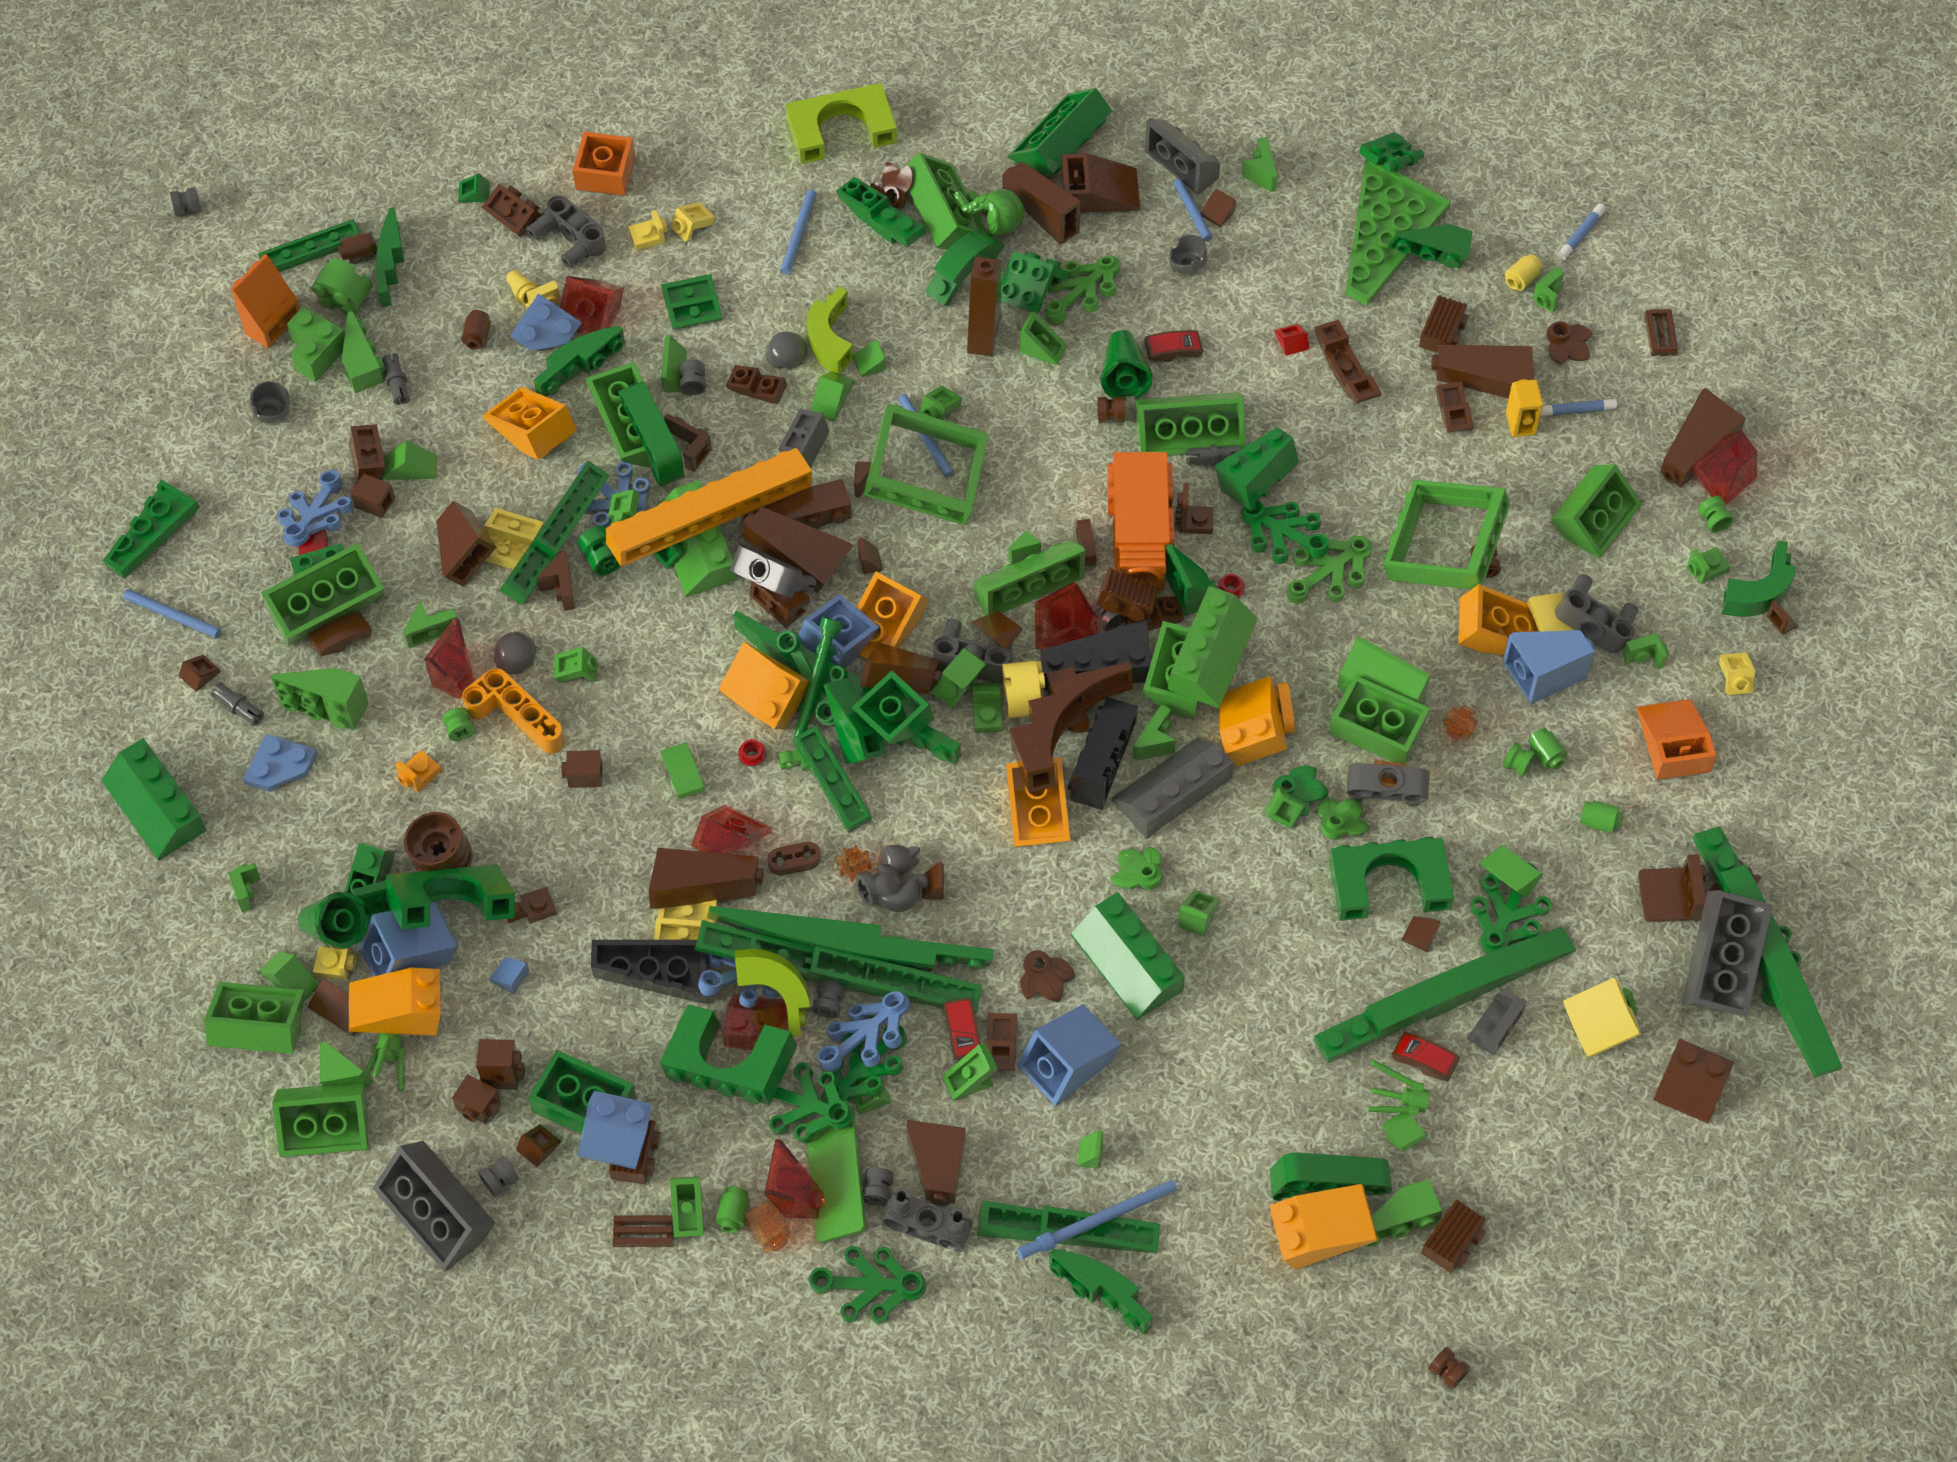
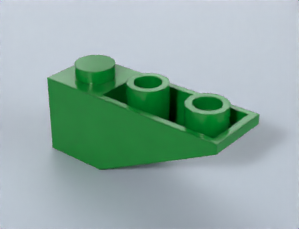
[1388,224,1473,268]
[823,678,886,764]
[345,843,396,894]

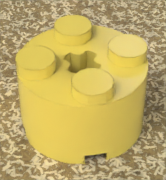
[1002,660,1045,719]

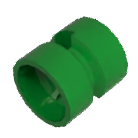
[577,525,621,576]

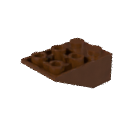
[1061,153,1140,213]

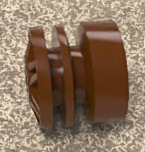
[403,812,473,872]

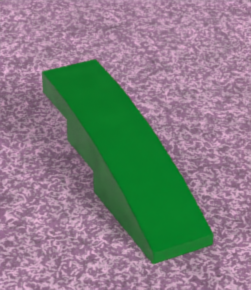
[376,207,405,307]

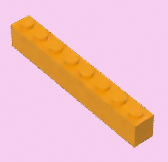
[606,448,812,567]

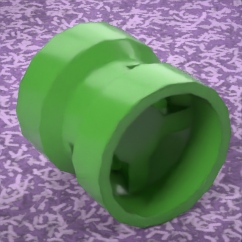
[1698,496,1734,533]

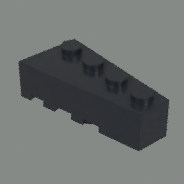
[1040,619,1152,690]
[1068,697,1138,810]
[591,940,709,1004]

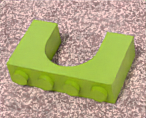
[785,83,897,164]

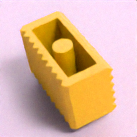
[1506,379,1544,437]

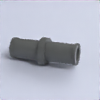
[382,353,410,405]
[1186,444,1241,466]
[211,682,264,726]

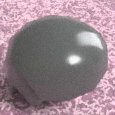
[1169,234,1207,275]
[766,331,807,370]
[250,381,290,424]
[494,631,536,674]

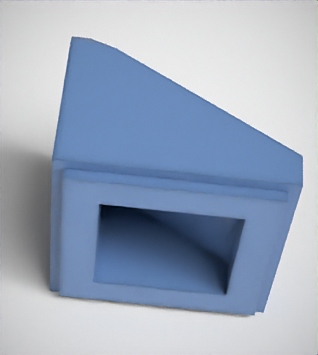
[489,957,529,994]

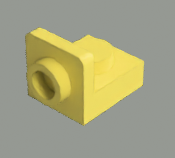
[671,202,715,242]
[628,210,668,251]
[525,281,561,310]
[1719,652,1755,695]
[313,947,357,980]

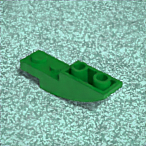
[836,177,926,247]
[534,326,625,397]
[1049,1249,1153,1335]

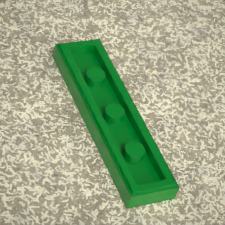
[258,219,360,272]
[792,725,873,832]

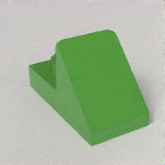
[1241,137,1278,192]
[404,601,460,648]
[931,647,986,708]
[972,682,1002,733]
[1132,704,1176,760]
[942,1044,998,1101]
[670,1176,704,1238]

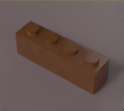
[741,479,852,544]

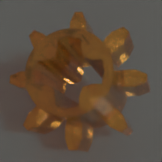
[1443,705,1478,741]
[836,845,872,882]

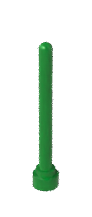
[793,617,843,746]

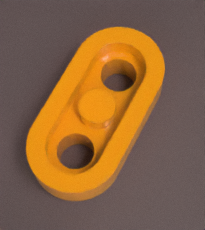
[1275,682,1295,734]

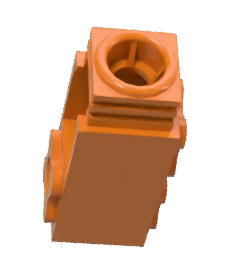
[1107,452,1175,591]

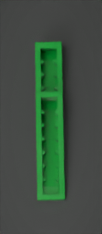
[499,460,610,605]
[977,1200,1160,1254]

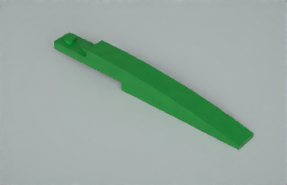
[733,611,961,764]
[1693,826,1842,1078]
[707,906,994,971]
[695,920,982,1013]
[1314,926,1576,1063]

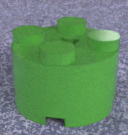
[311,258,373,316]

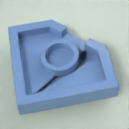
[510,293,582,351]
[243,734,318,792]

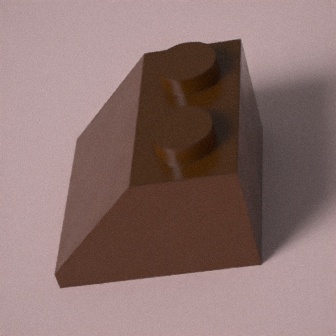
[1653,1038,1734,1124]

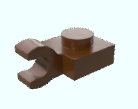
[507,887,557,924]

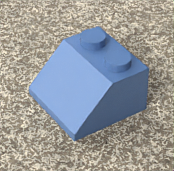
[799,594,879,667]
[577,1091,652,1169]

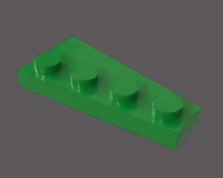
[103,479,200,579]

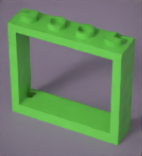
[864,404,988,525]
[1383,480,1510,589]

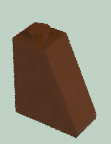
[436,501,497,587]
[860,642,942,694]
[907,1120,966,1206]

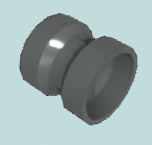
[170,187,201,217]
[679,360,706,395]
[1089,599,1126,631]
[811,980,846,1019]
[478,1156,519,1197]
[863,1167,894,1206]

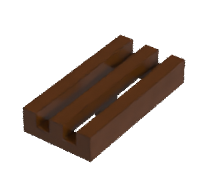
[1645,309,1678,356]
[612,1215,673,1247]

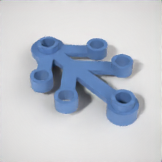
[577,462,650,527]
[277,470,353,546]
[698,954,779,1008]
[817,991,910,1072]

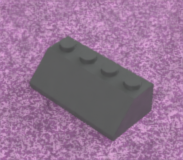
[1111,738,1234,839]
[1682,890,1773,1017]
[373,1141,495,1271]

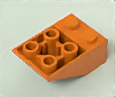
[231,254,300,349]
[1636,699,1716,780]

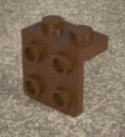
[1638,854,1708,922]

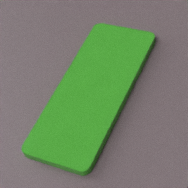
[806,1112,866,1243]

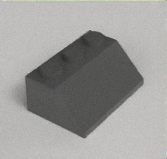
[1145,118,1220,195]

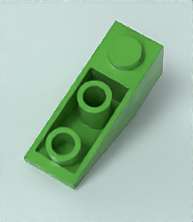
[342,311,386,393]
[1365,1179,1442,1247]

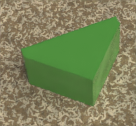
[1020,312,1067,365]
[811,372,855,422]
[382,440,437,480]
[1178,890,1221,937]
[259,951,319,1001]
[320,1041,373,1087]

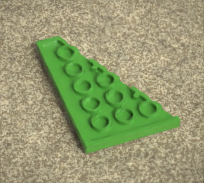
[1345,158,1451,306]

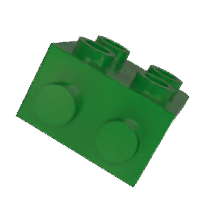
[1001,251,1069,313]

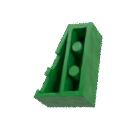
[1214,427,1299,512]

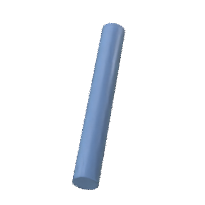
[1173,179,1213,241]

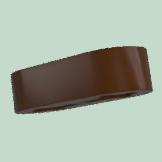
[1075,519,1097,566]
[768,842,821,876]

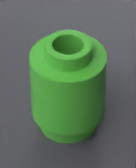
[1528,728,1568,770]
[1580,800,1624,834]
[715,1186,750,1233]

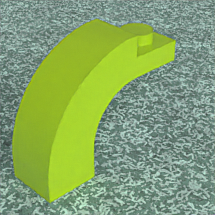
[807,286,853,374]
[735,949,810,1037]

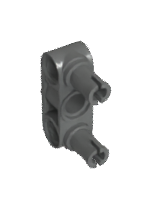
[526,195,606,269]
[730,544,816,597]
[1555,574,1639,653]
[933,618,1013,683]
[1347,763,1430,807]
[882,1187,973,1252]

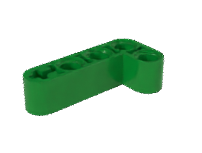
[618,381,685,487]
[1269,1152,1392,1201]

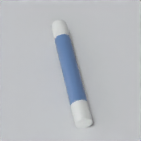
[1557,203,1606,260]
[1541,399,1617,416]

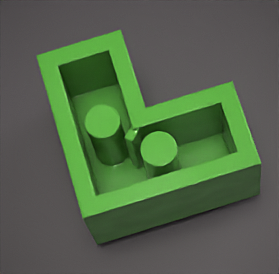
[287,306,345,382]

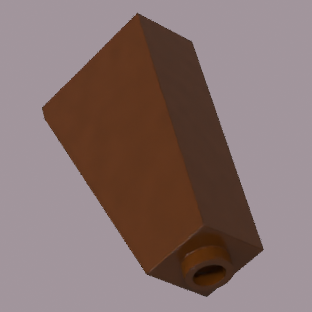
[1002,162,1081,245]
[967,257,1001,357]
[1431,345,1534,399]
[1660,388,1746,488]
[740,507,854,593]
[649,848,764,909]

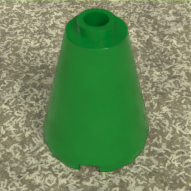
[1100,330,1152,401]
[298,892,369,949]

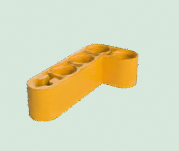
[462,668,565,754]

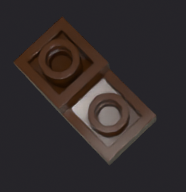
[726,365,787,404]
[1124,596,1184,631]
[308,611,372,657]

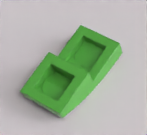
[660,742,705,799]

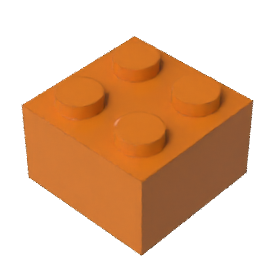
[573,131,635,196]

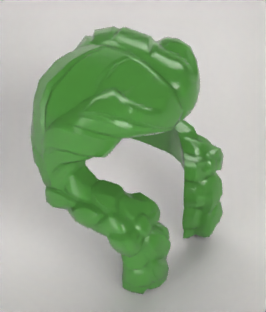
[953,189,1025,237]

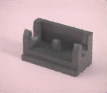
[778,409,830,468]
[1467,989,1527,1055]

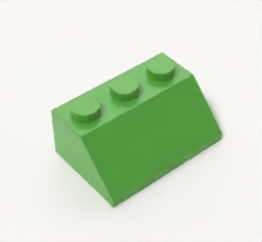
[1551,464,1642,558]
[1143,621,1199,719]
[1337,636,1430,705]
[1329,675,1430,767]
[204,982,305,1054]
[272,1082,368,1157]

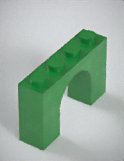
[1329,837,1454,921]
[386,864,515,930]
[660,1004,798,1105]

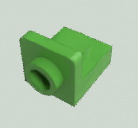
[1533,266,1564,313]
[919,385,962,420]
[1687,547,1731,584]
[1622,633,1668,669]
[554,647,598,683]
[228,863,261,912]

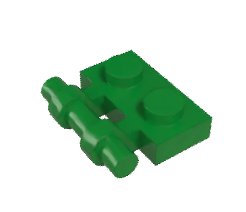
[1359,132,1424,172]

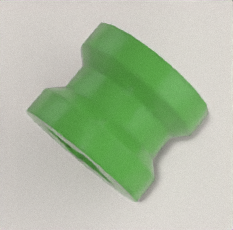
[442,707,475,741]
[1503,742,1536,777]

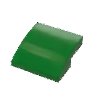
[661,274,723,330]

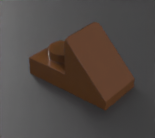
[537,551,575,611]

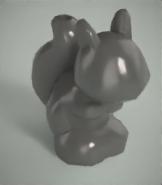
[856,845,929,912]

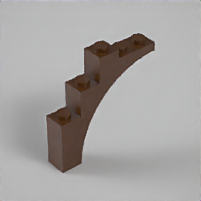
[1010,662,1133,793]

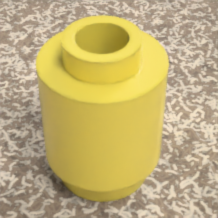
[1505,254,1543,291]

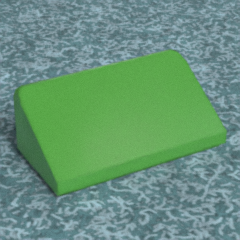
[661,335,687,392]
[1480,845,1543,898]

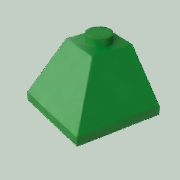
[1165,544,1217,616]

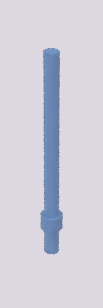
[1017,1180,1177,1260]

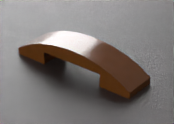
[1315,319,1381,404]

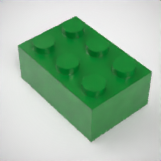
[528,1050,637,1134]

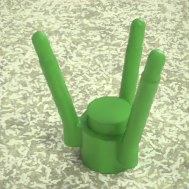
[364,1033,406,1091]
[1367,1060,1430,1115]

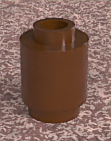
[338,232,377,264]
[461,310,491,350]

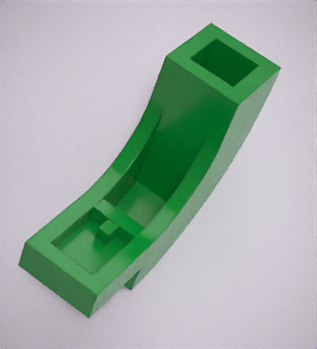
[925,230,1004,306]
[1722,540,1796,617]

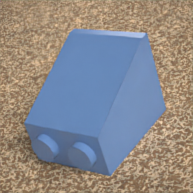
[1503,630,1595,704]
[359,902,457,977]
[1017,1004,1121,1106]

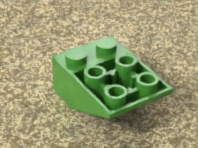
[271,668,369,730]

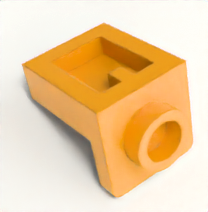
[395,750,442,792]

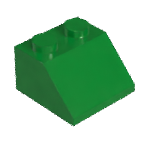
[852,671,935,744]

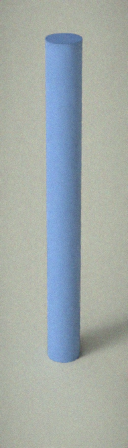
[780,190,817,275]
[898,394,954,478]
[123,589,221,638]

